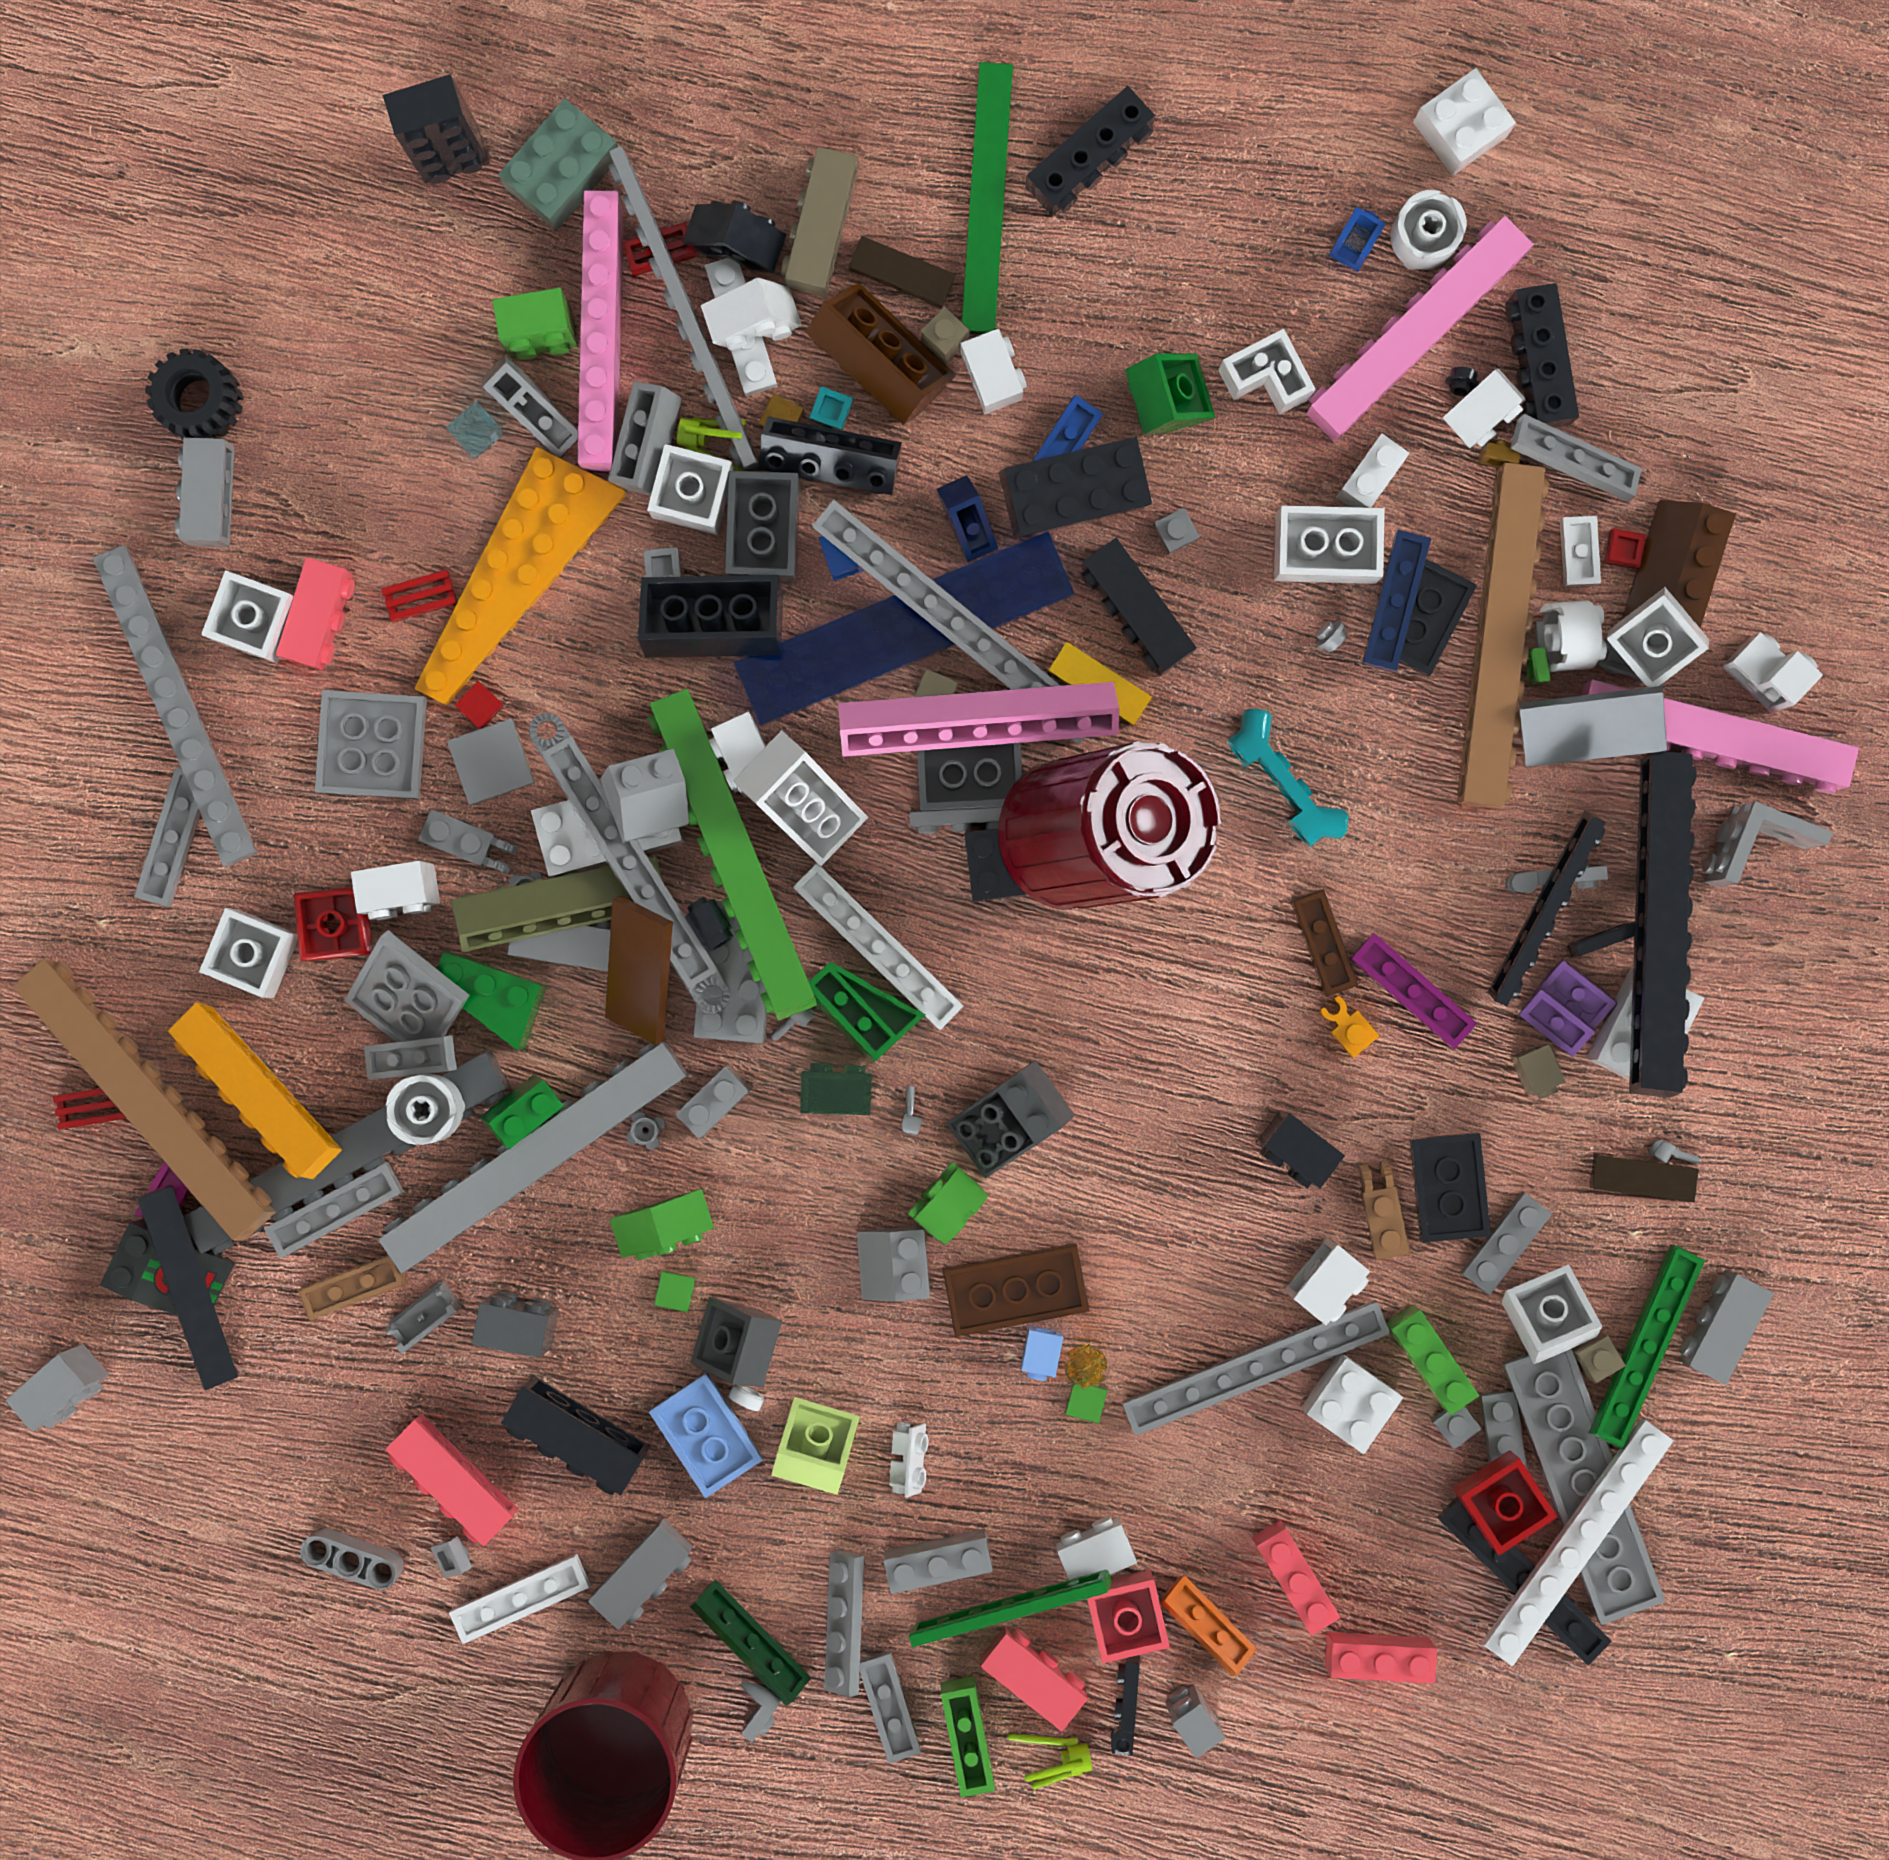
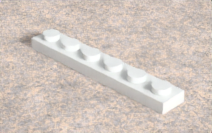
[793,863,964,1030]

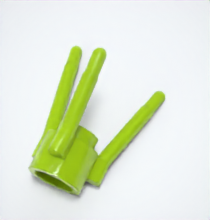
[677,417,746,471]
[1007,1734,1092,1789]

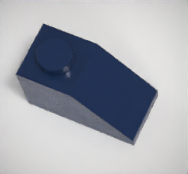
[936,475,998,562]

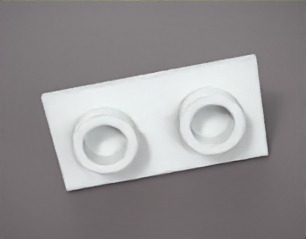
[889,1422,929,1498]

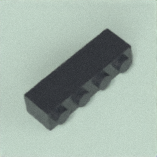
[1081,538,1197,676]

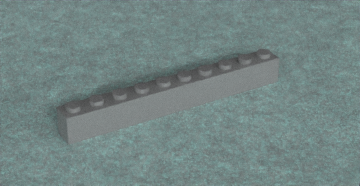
[378,1042,689,1274]

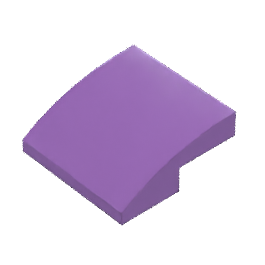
[1518,958,1617,1057]

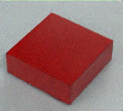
[1604,528,1646,570]
[455,681,505,729]

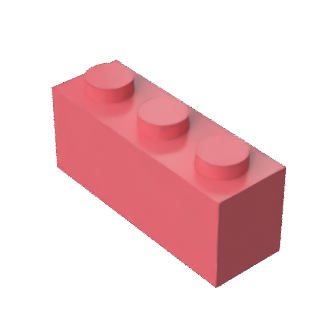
[276,557,355,671]
[1251,1519,1341,1636]
[980,1625,1088,1732]
[1325,1632,1437,1684]

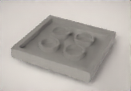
[315,690,427,800]
[344,930,470,1042]

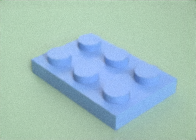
[649,1372,764,1498]

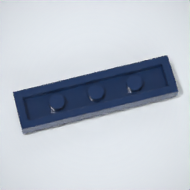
[1361,530,1431,673]

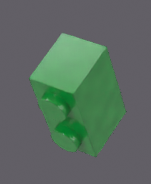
[480,1074,564,1149]

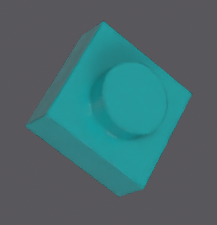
[809,386,853,431]

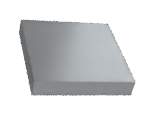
[447,718,535,806]

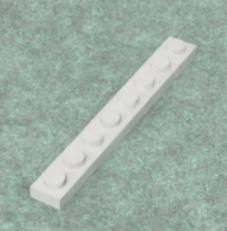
[1481,1418,1674,1667]

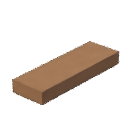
[297,1255,408,1322]

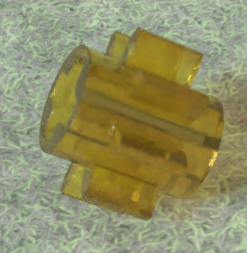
[1065,1343,1107,1389]

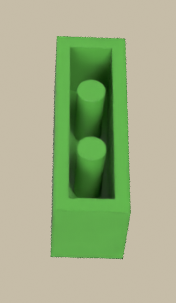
[1386,1304,1479,1415]
[941,1675,995,1798]

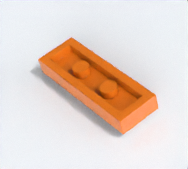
[1159,1575,1257,1676]

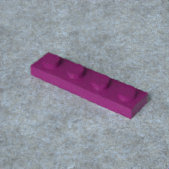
[1350,933,1478,1049]

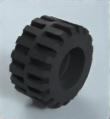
[145,349,243,439]

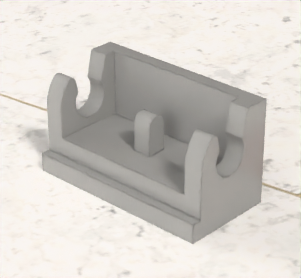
[385,1280,463,1355]

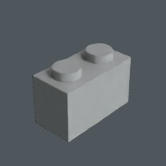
[675,1065,752,1139]
[1166,1683,1225,1759]

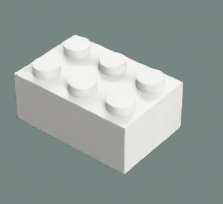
[1274,505,1385,584]
[1586,968,1704,1080]

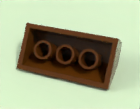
[805,282,956,425]
[1621,500,1736,628]

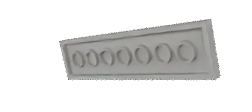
[1502,1349,1665,1625]

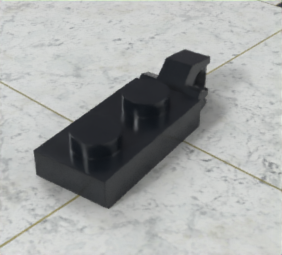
[1111,1655,1140,1756]

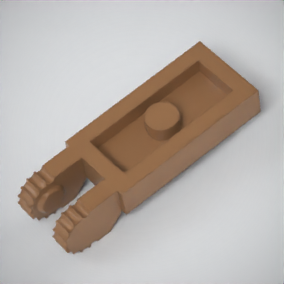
[1359,1160,1410,1260]

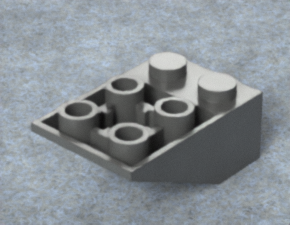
[946,1060,1075,1179]

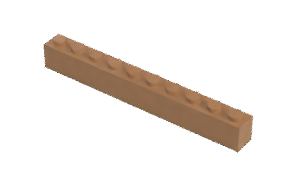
[1457,462,1549,809]
[12,958,276,1241]

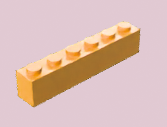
[168,1002,343,1179]

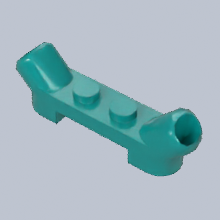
[1227,709,1349,847]

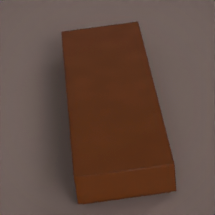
[1290,889,1358,997]

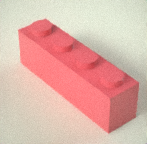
[385,1414,519,1547]

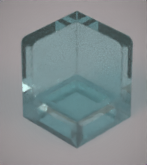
[446,400,505,459]

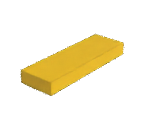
[1048,642,1152,726]

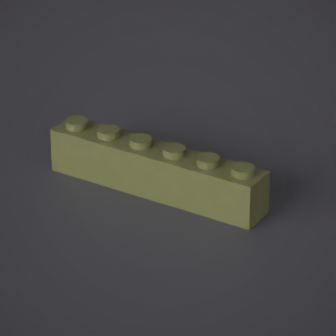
[451,856,663,952]

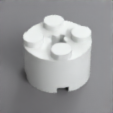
[1390,190,1467,270]
[1535,600,1607,672]
[386,1073,465,1145]

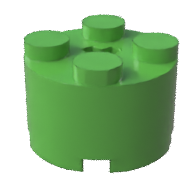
[907,1162,989,1245]

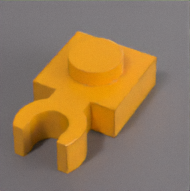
[1319,996,1379,1058]

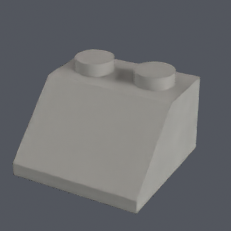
[600,748,689,843]
[856,1226,930,1301]

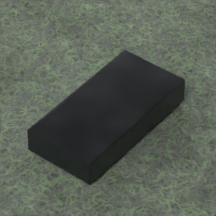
[1567,921,1635,957]

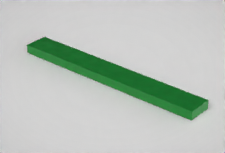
[962,62,1013,335]

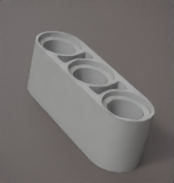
[300,1528,404,1590]

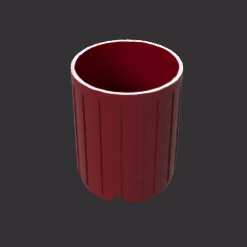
[998,741,1221,910]
[513,1651,693,1860]

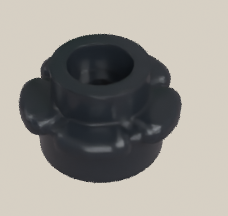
[1445,367,1479,396]

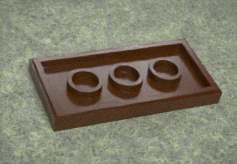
[605,896,673,1045]
[942,1243,1090,1337]

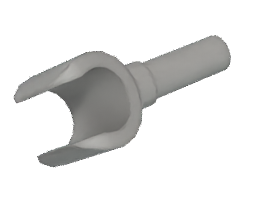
[770,1008,815,1041]
[901,1086,923,1136]
[1649,1140,1700,1165]

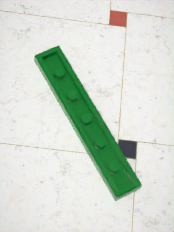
[1589,1245,1705,1449]
[908,1569,1112,1648]

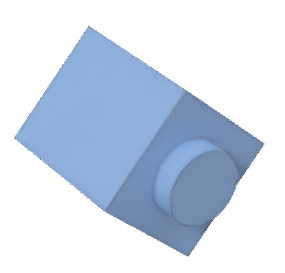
[1020,1325,1063,1381]

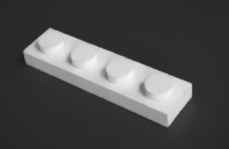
[705,258,778,397]
[449,1554,591,1644]

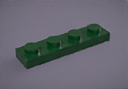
[690,1579,811,1706]

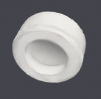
[728,1384,765,1411]

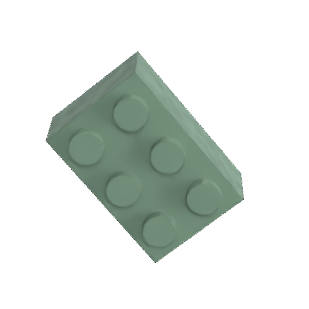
[498,98,618,231]

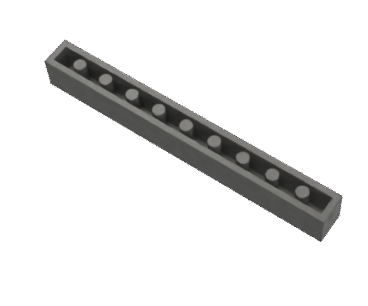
[183,1051,511,1255]

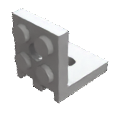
[1703,801,1833,887]

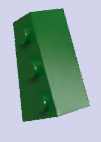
[437,951,547,1051]
[808,962,926,1064]

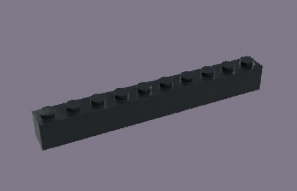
[1629,751,1697,1098]

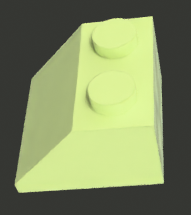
[771,1397,860,1495]

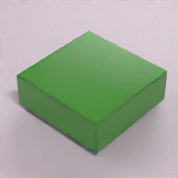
[1526,647,1551,687]
[654,1270,696,1312]
[1065,1380,1108,1424]

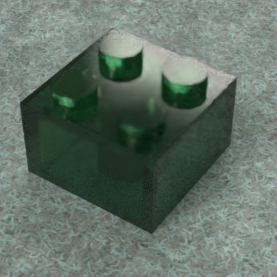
[800,1063,874,1116]

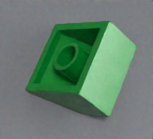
[1125,353,1216,434]

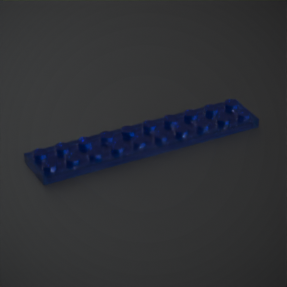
[734,531,1075,727]

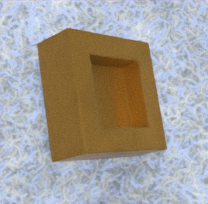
[758,393,805,429]
[1478,440,1521,468]

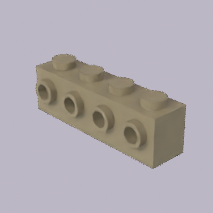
[781,147,859,298]

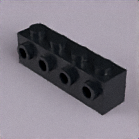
[1025,86,1155,217]
[1506,283,1579,428]
[758,416,902,495]

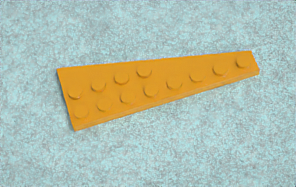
[414,447,628,705]

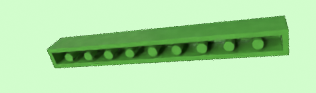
[647,688,817,1021]

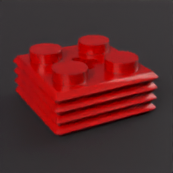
[293,887,373,962]

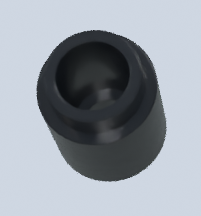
[685,897,734,951]

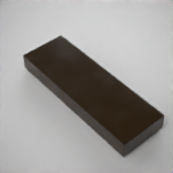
[849,236,955,308]
[1590,1154,1699,1203]

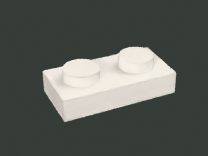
[1560,516,1601,587]

